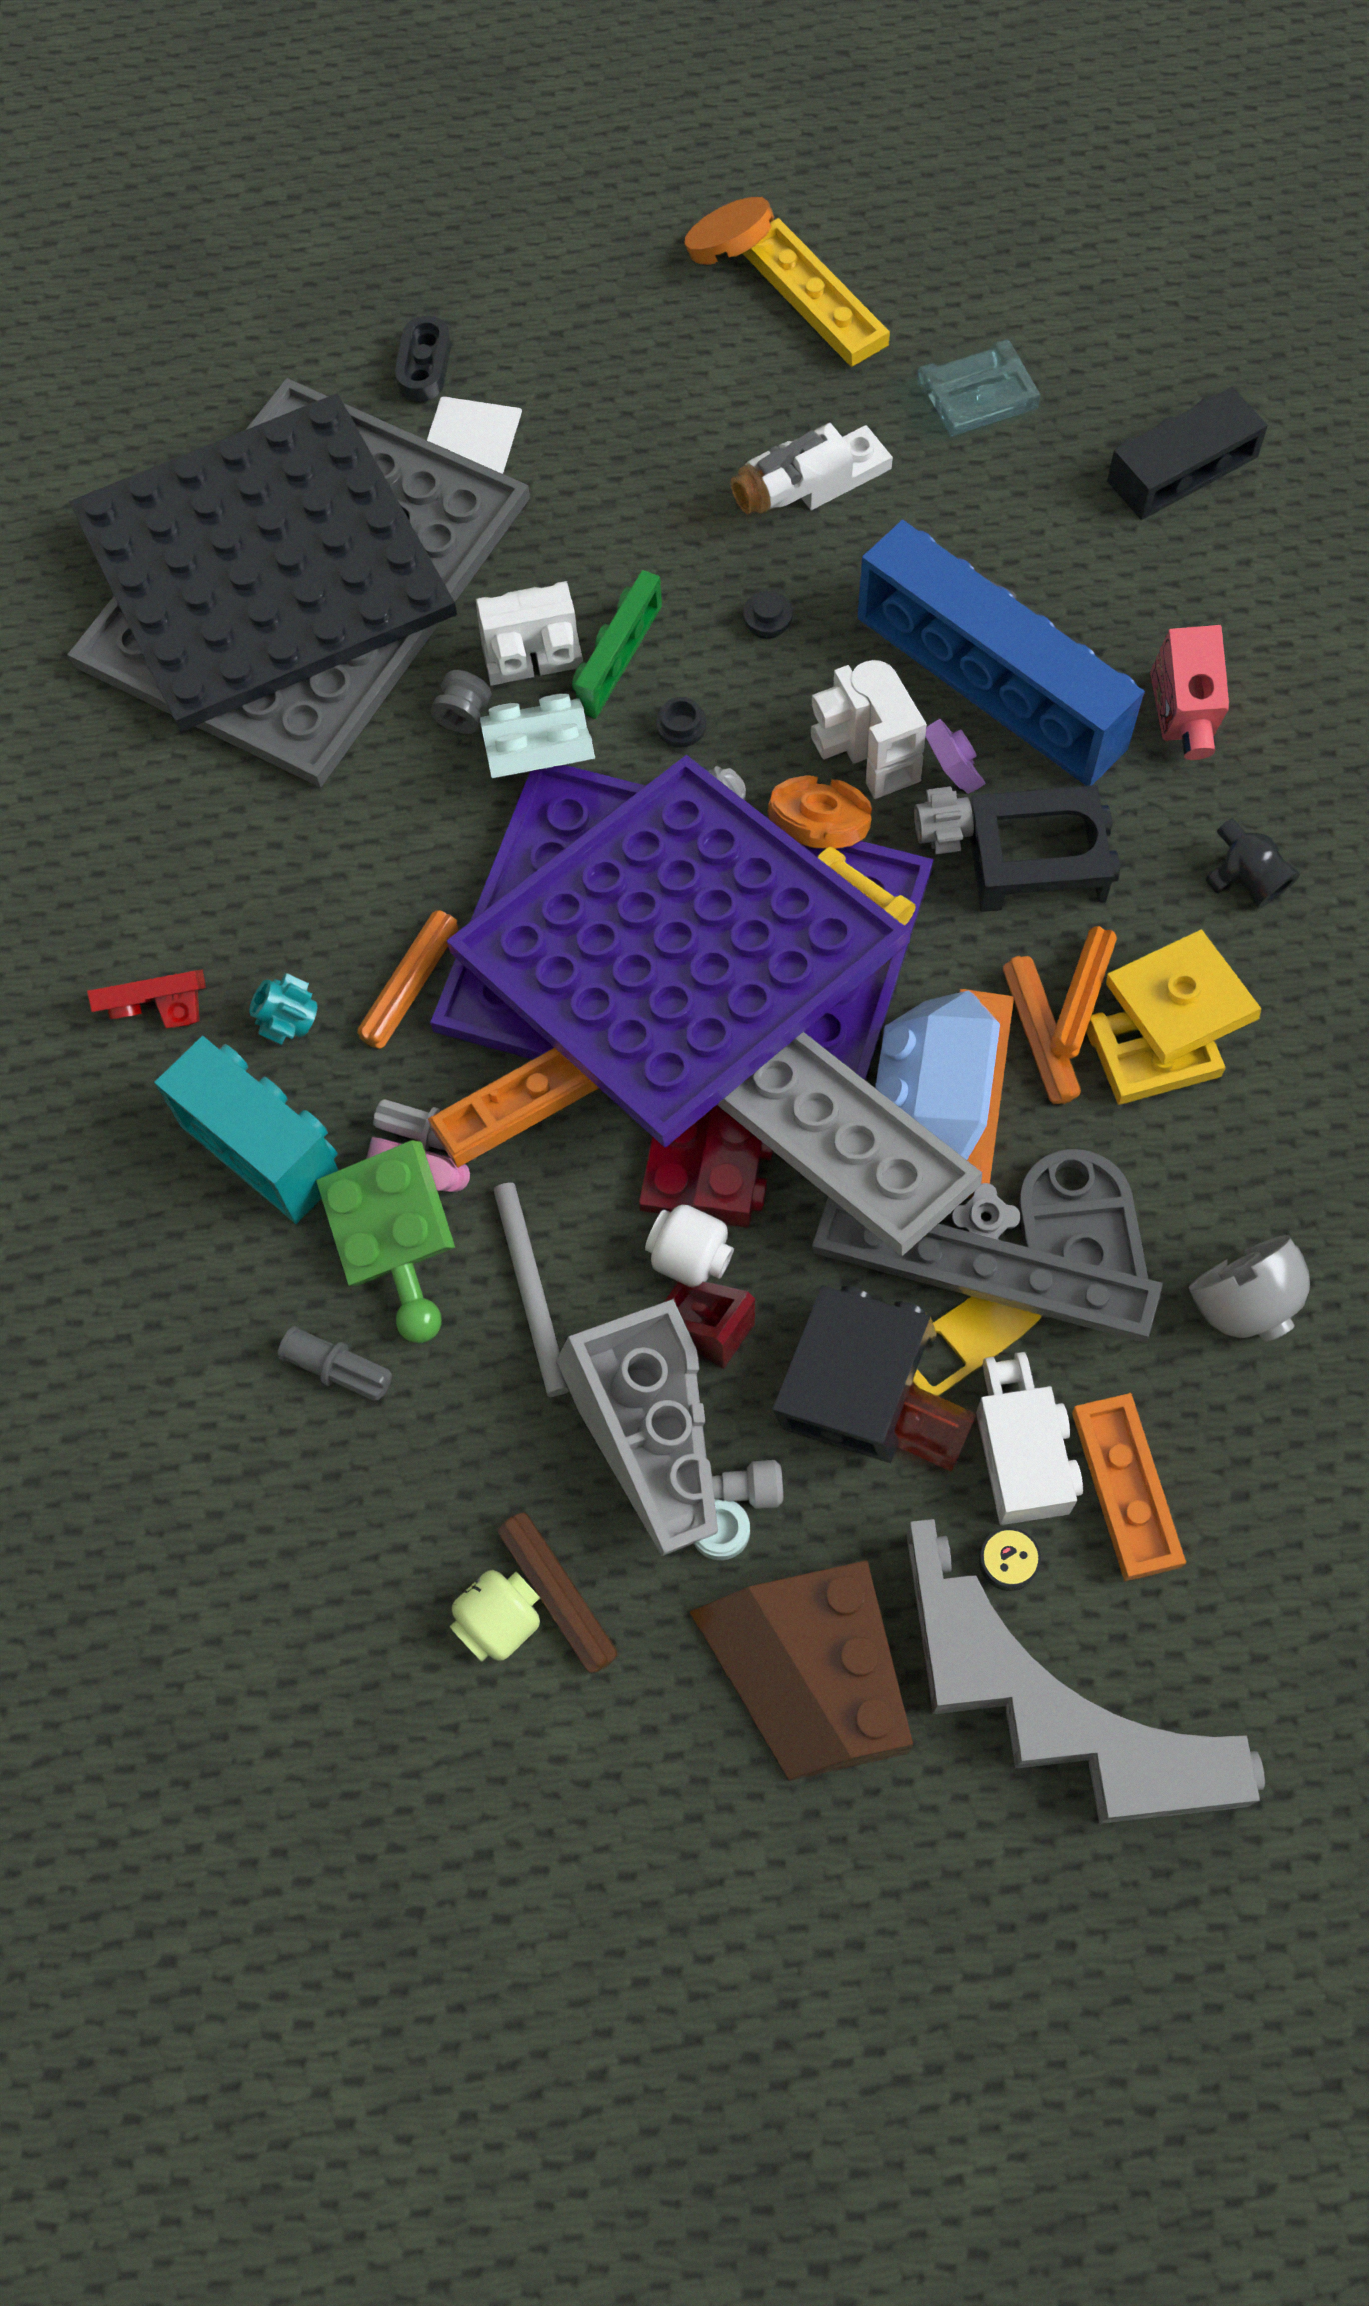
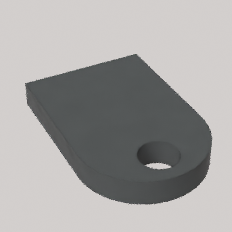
[1018,1149,1148,1319]

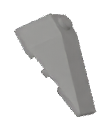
[556,1299,718,1556]

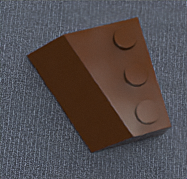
[690,1560,913,1781]

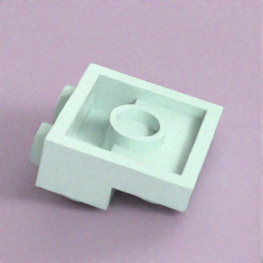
[479,694,595,778]

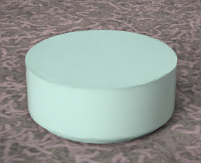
[694,1499,750,1560]

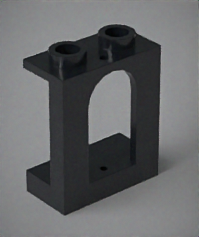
[970,785,1120,912]

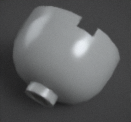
[1189,1235,1310,1342]

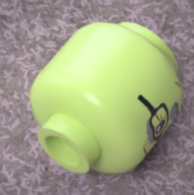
[450,1570,540,1661]

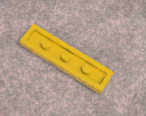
[742,218,890,367]

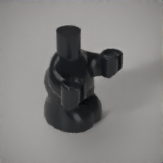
[1205,818,1300,909]

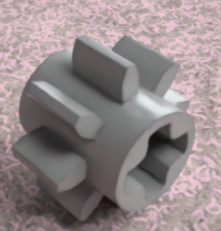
[914,786,974,854]

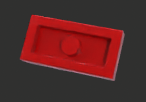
[87,970,206,1028]

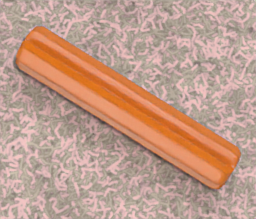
[357,910,458,1049]
[1050,926,1117,1059]
[1003,956,1081,1104]

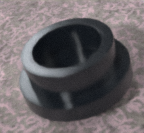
[743,591,793,639]
[656,697,706,747]

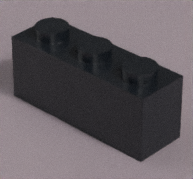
[1107,387,1268,520]

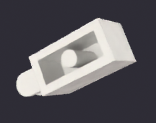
[976,1352,1083,1525]

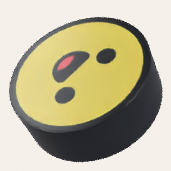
[979,1527,1041,1591]

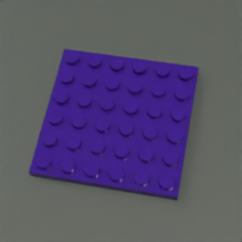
[447,755,910,1148]

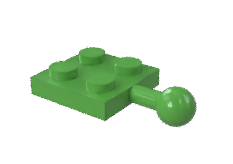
[316,1140,455,1343]

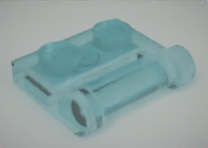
[917,339,1040,436]

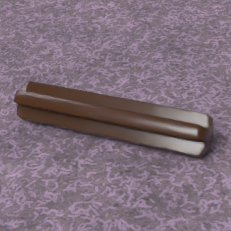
[498,1512,617,1674]

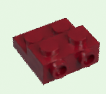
[639,1105,774,1228]

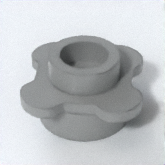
[952,1183,1020,1240]

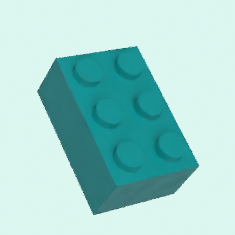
[154,1035,339,1224]

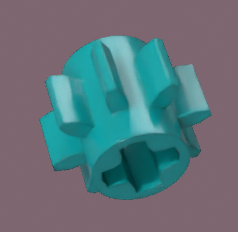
[249,973,317,1044]

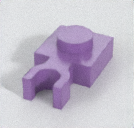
[925,719,986,794]

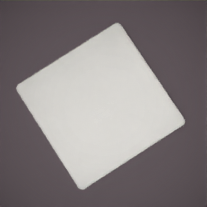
[427,397,522,474]

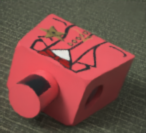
[1150,625,1229,760]

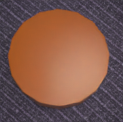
[685,197,774,265]
[767,775,872,849]

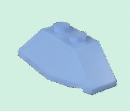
[875,990,1000,1160]

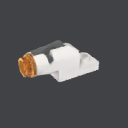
[731,423,893,514]

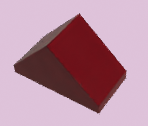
[663,1281,755,1369]

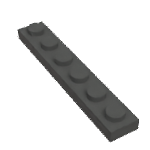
[812,1196,1163,1344]

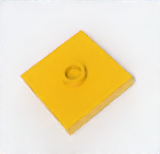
[1106,929,1261,1065]

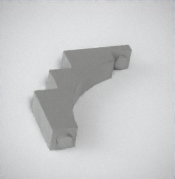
[907,1519,1265,1824]

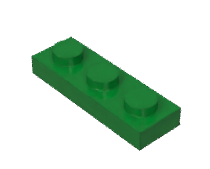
[572,570,662,719]

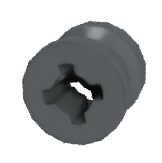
[430,670,492,734]

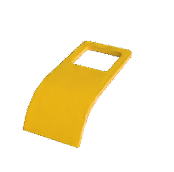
[912,1296,1043,1401]

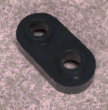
[395,315,451,402]

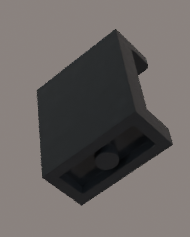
[772,1285,937,1464]

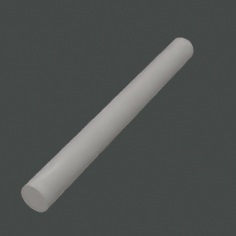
[494,1183,569,1397]

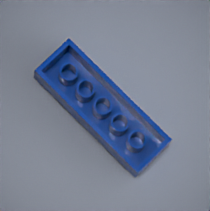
[858,519,1145,786]

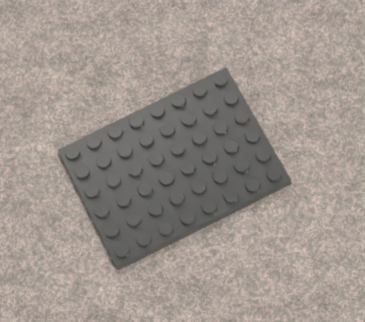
[67,378,530,788]

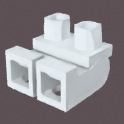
[476,581,583,686]
[811,660,927,799]

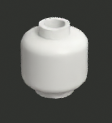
[645,1205,734,1287]

